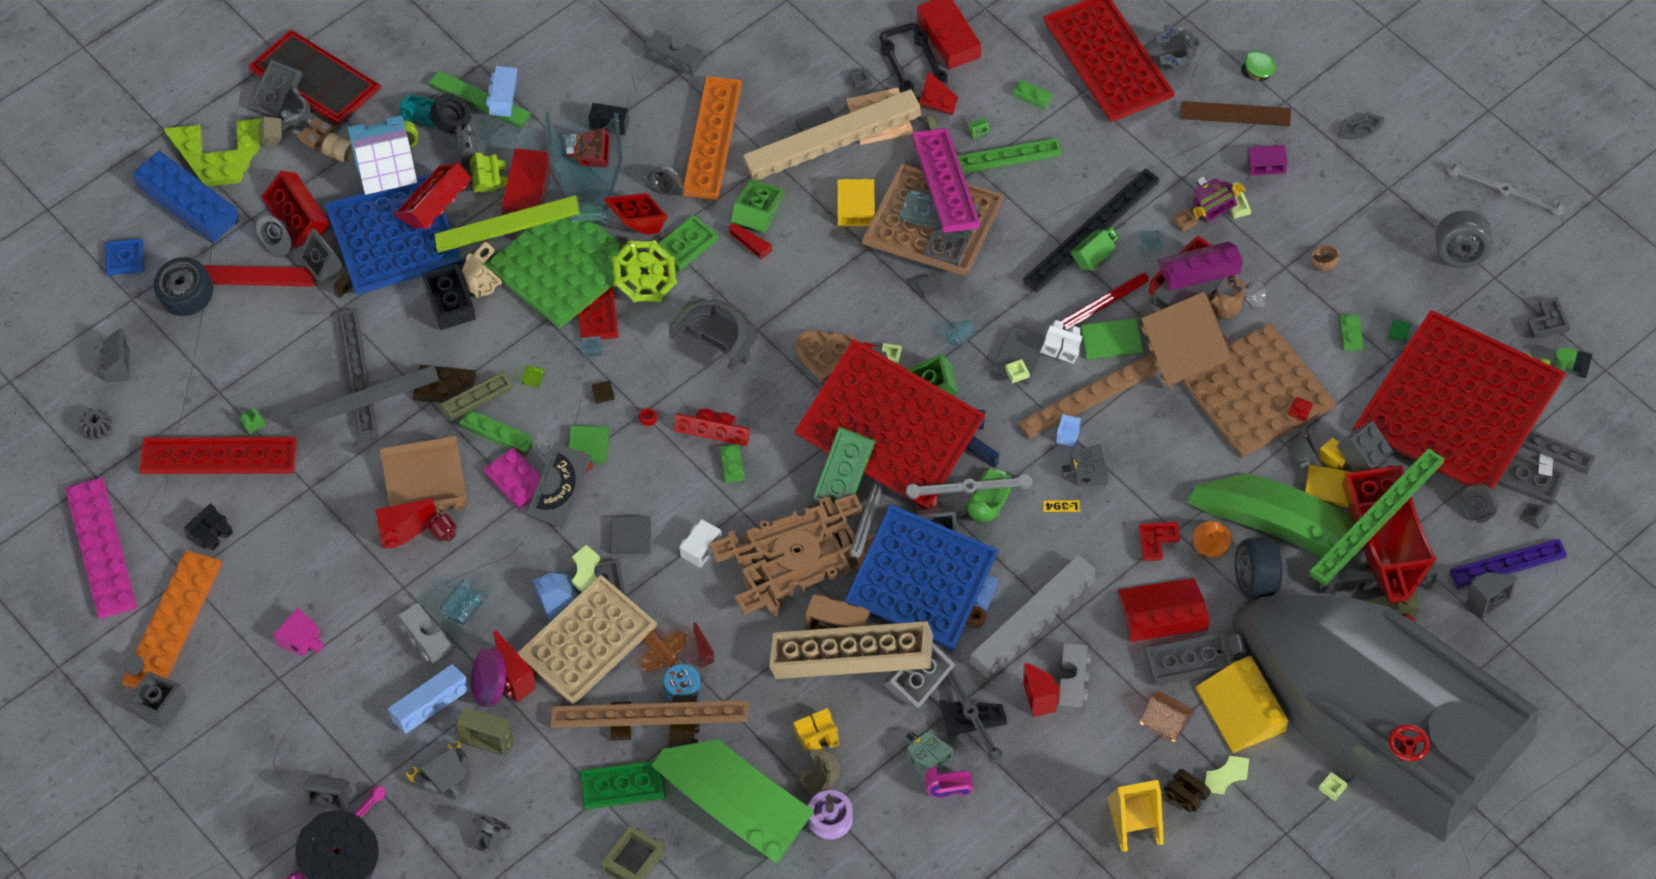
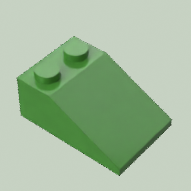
[731,179,785,233]
[907,354,959,396]

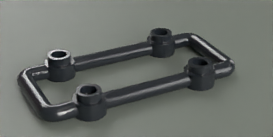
[879,23,949,103]

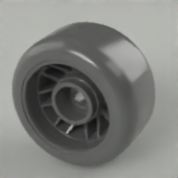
[1435,210,1493,268]

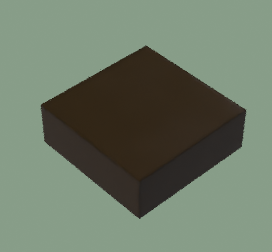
[333,273,352,298]
[592,381,615,404]

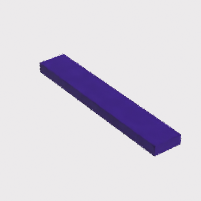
[1449,539,1567,588]

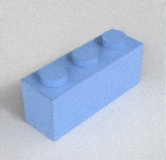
[486,66,518,117]

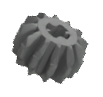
[79,407,112,440]

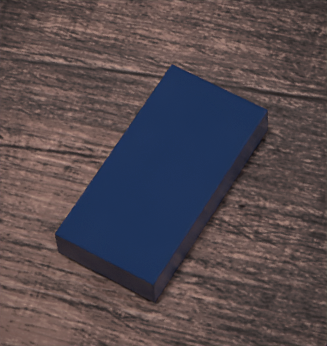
[966,436,999,468]

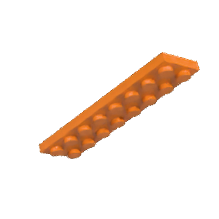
[682,76,742,200]
[122,550,222,689]

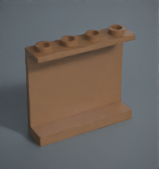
[1141,292,1235,390]
[380,436,468,514]

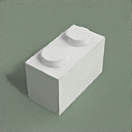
[679,519,722,568]

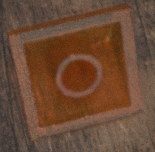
[1140,691,1195,742]

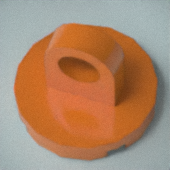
[1192,521,1232,558]

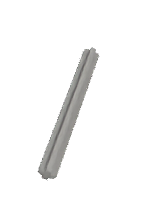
[850,480,884,558]

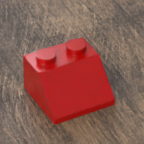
[1023,663,1060,717]

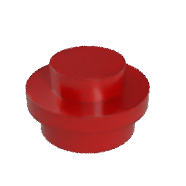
[639,408,658,426]

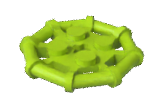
[611,239,678,303]

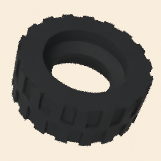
[429,93,472,135]

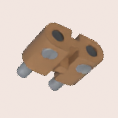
[292,117,336,151]

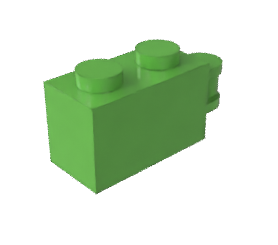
[1070,226,1119,271]

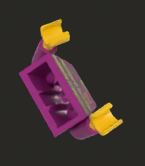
[1192,177,1246,222]

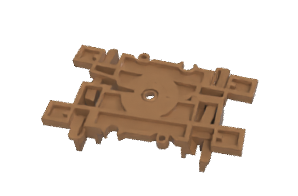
[710,493,876,618]

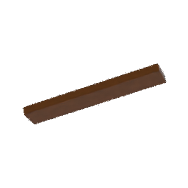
[1181,101,1291,126]

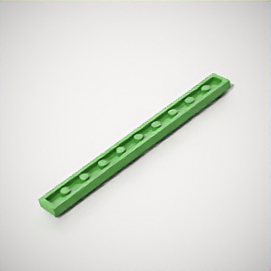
[1309,448,1444,586]

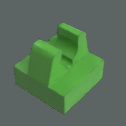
[239,408,266,434]

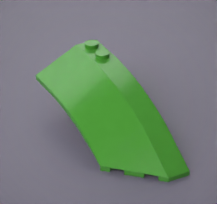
[1187,473,1353,558]
[652,739,814,863]

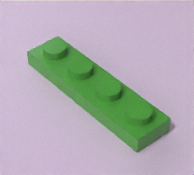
[459,410,535,455]

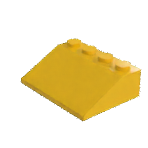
[1196,656,1288,754]

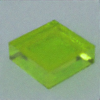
[521,365,545,388]

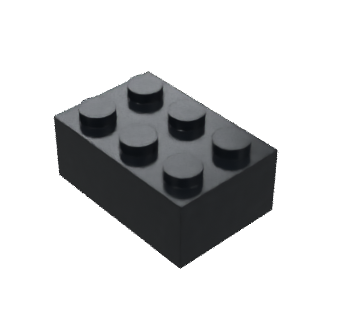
[422,264,476,330]

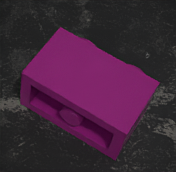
[1247,145,1288,176]

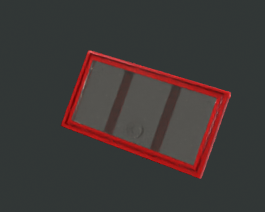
[249,29,381,126]

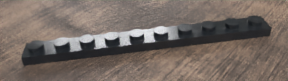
[1023,168,1159,293]

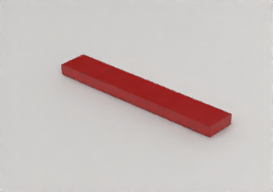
[204,265,315,287]

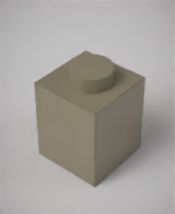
[259,117,282,147]

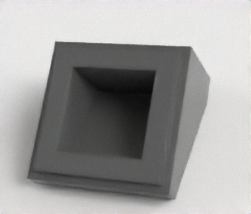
[1520,503,1549,529]

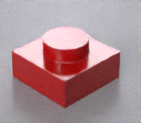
[1288,397,1313,422]

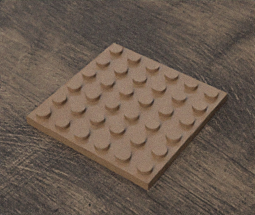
[862,163,1005,277]
[1181,322,1337,458]

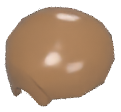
[1311,245,1340,271]

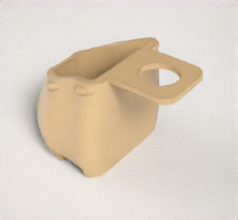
[462,242,502,298]

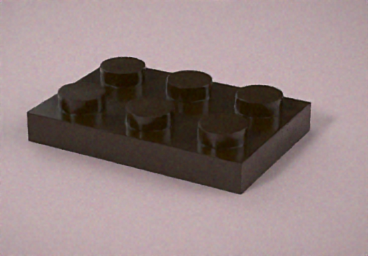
[413,365,476,403]

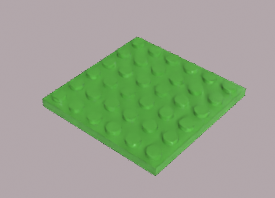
[484,211,632,329]

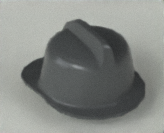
[256,216,291,257]

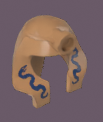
[1208,274,1245,320]

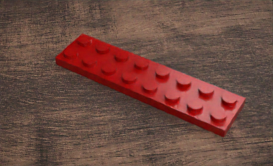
[140,437,297,474]

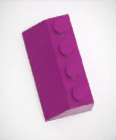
[1157,242,1243,291]

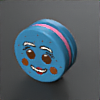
[663,664,701,701]

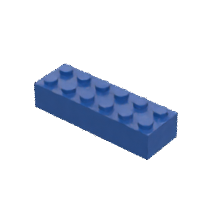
[133,150,239,243]

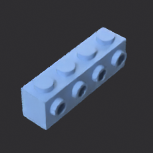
[387,664,470,734]

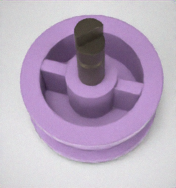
[808,790,853,840]

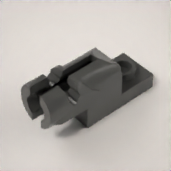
[455,124,478,184]

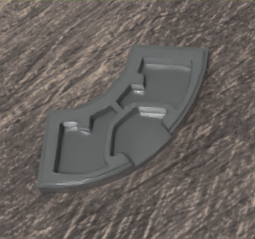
[1338,112,1384,140]
[460,237,511,261]

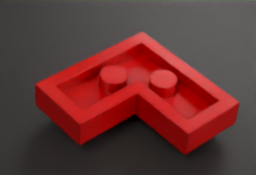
[1139,521,1180,562]

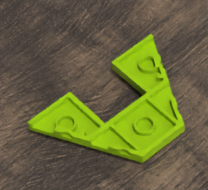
[164,117,273,186]

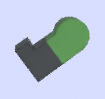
[1554,348,1592,378]

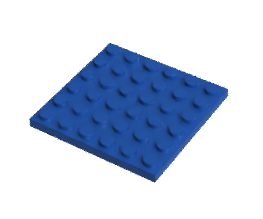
[324,174,463,295]
[844,504,999,651]

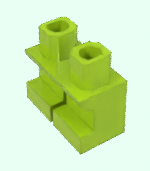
[470,153,508,192]

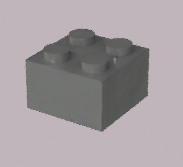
[1337,420,1394,472]

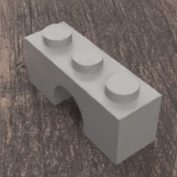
[398,603,453,666]
[1058,643,1091,708]

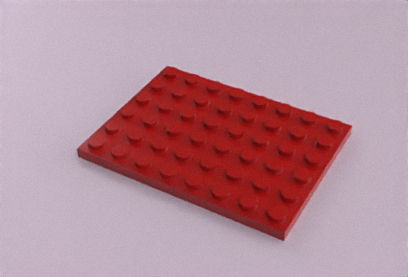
[794,339,986,509]

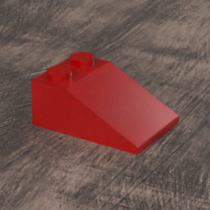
[604,193,667,235]
[375,498,436,549]
[493,630,536,702]

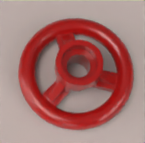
[1389,724,1430,762]

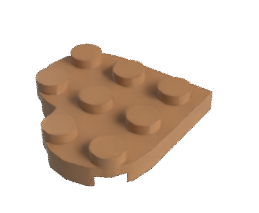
[795,329,856,383]

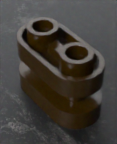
[1164,769,1211,812]

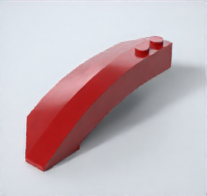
[1342,465,1437,603]

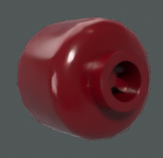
[428,513,457,542]

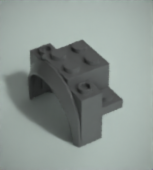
[668,295,758,370]

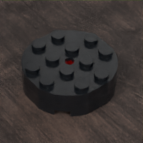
[295,810,379,879]

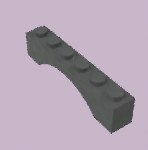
[1316,562,1438,594]

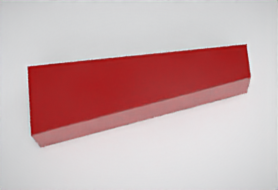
[728,223,772,260]

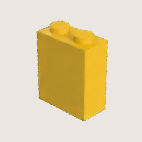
[838,178,875,226]

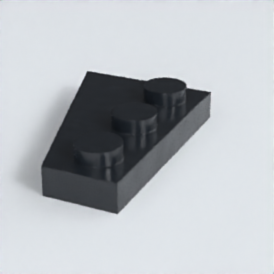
[939,700,1007,736]

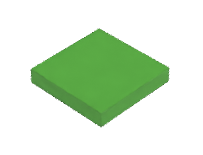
[569,426,609,463]

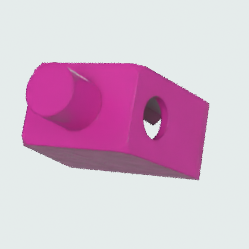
[274,608,324,656]

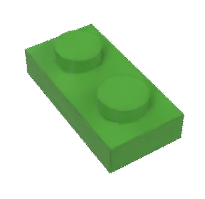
[1012,79,1053,110]
[1340,314,1363,351]
[720,444,745,483]

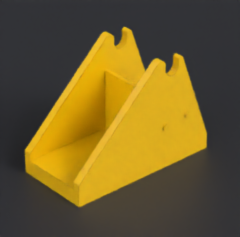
[1107,780,1164,852]

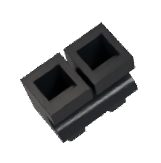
[184,503,233,551]

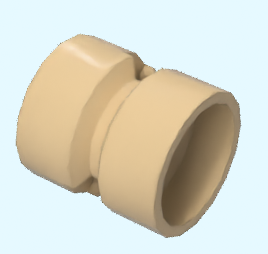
[322,133,354,164]

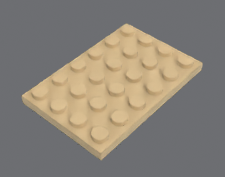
[518,575,657,706]

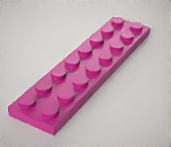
[912,128,980,233]
[65,477,137,619]

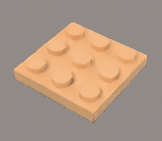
[846,88,913,145]

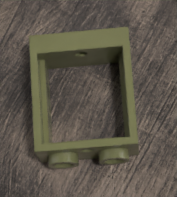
[457,707,514,756]
[601,826,664,879]

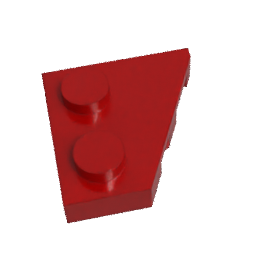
[919,72,958,116]

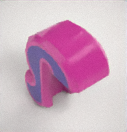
[924,766,973,798]

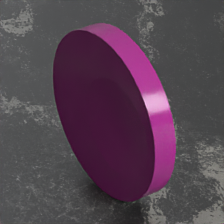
[471,648,506,707]

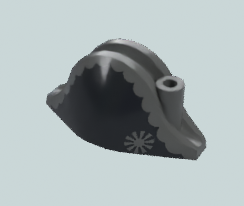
[280,85,310,131]

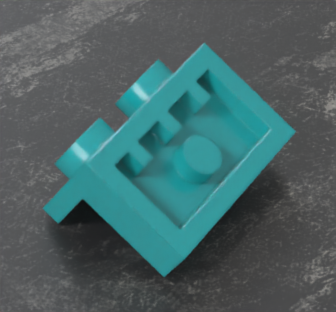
[400,93,435,127]

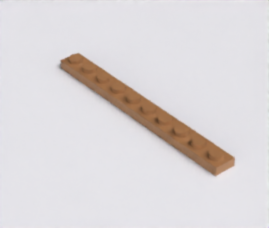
[1018,352,1162,439]
[550,700,750,728]

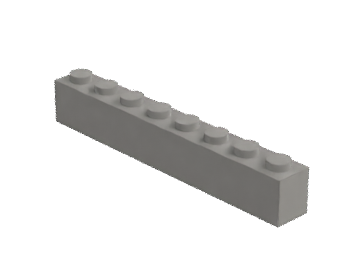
[971,555,1096,678]

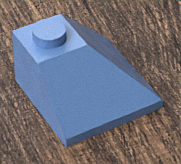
[533,573,580,622]

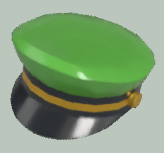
[1241,50,1276,81]

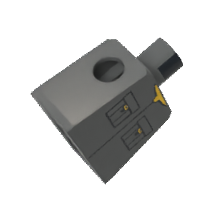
[1061,444,1108,486]

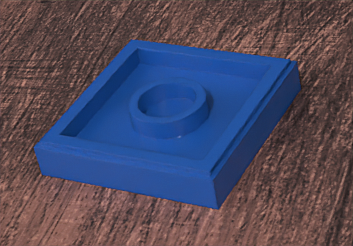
[105,238,144,276]

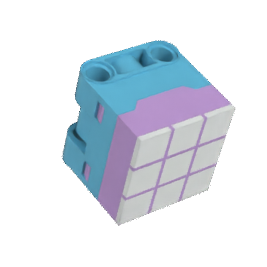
[348,115,417,195]

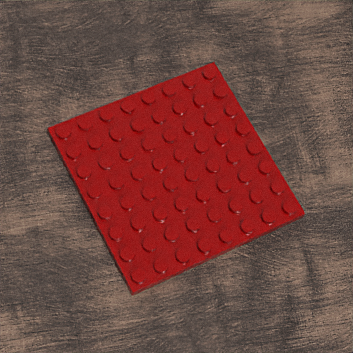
[1353,310,1566,491]

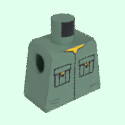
[904,731,953,781]

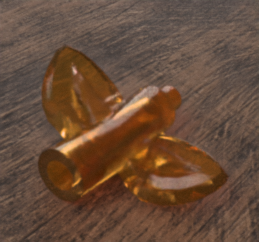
[641,630,687,671]

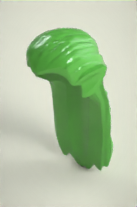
[966,468,1012,523]

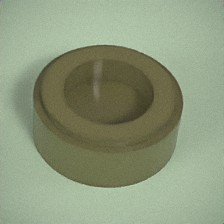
[925,113,937,130]

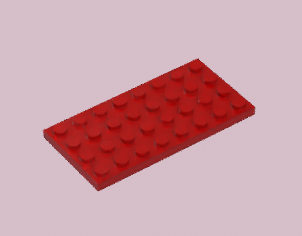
[1043,0,1175,123]

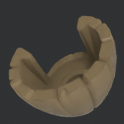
[796,749,841,796]

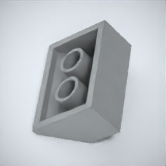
[882,643,955,709]

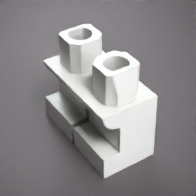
[1040,320,1082,364]

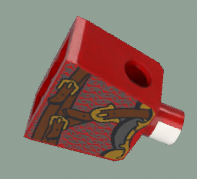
[567,128,610,168]

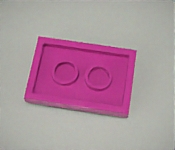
[483,447,541,510]

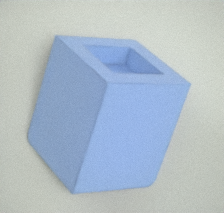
[1056,414,1081,447]

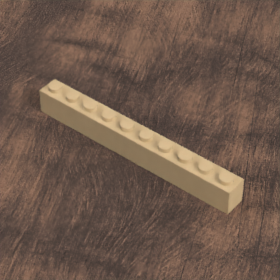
[743,89,921,181]

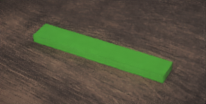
[429,71,531,128]
[957,138,1062,174]

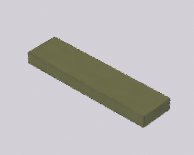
[440,371,513,422]

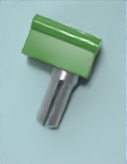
[964,115,990,139]

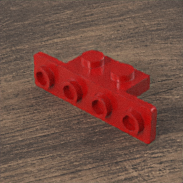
[674,408,750,446]

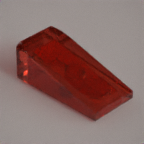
[693,622,715,668]

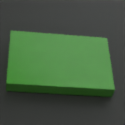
[656,215,719,272]
[1080,318,1143,360]

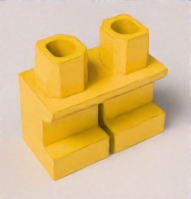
[793,708,839,752]

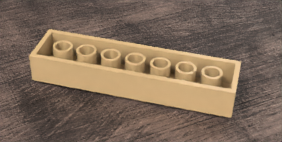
[769,621,933,679]

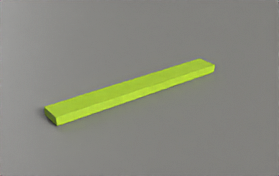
[435,195,580,252]

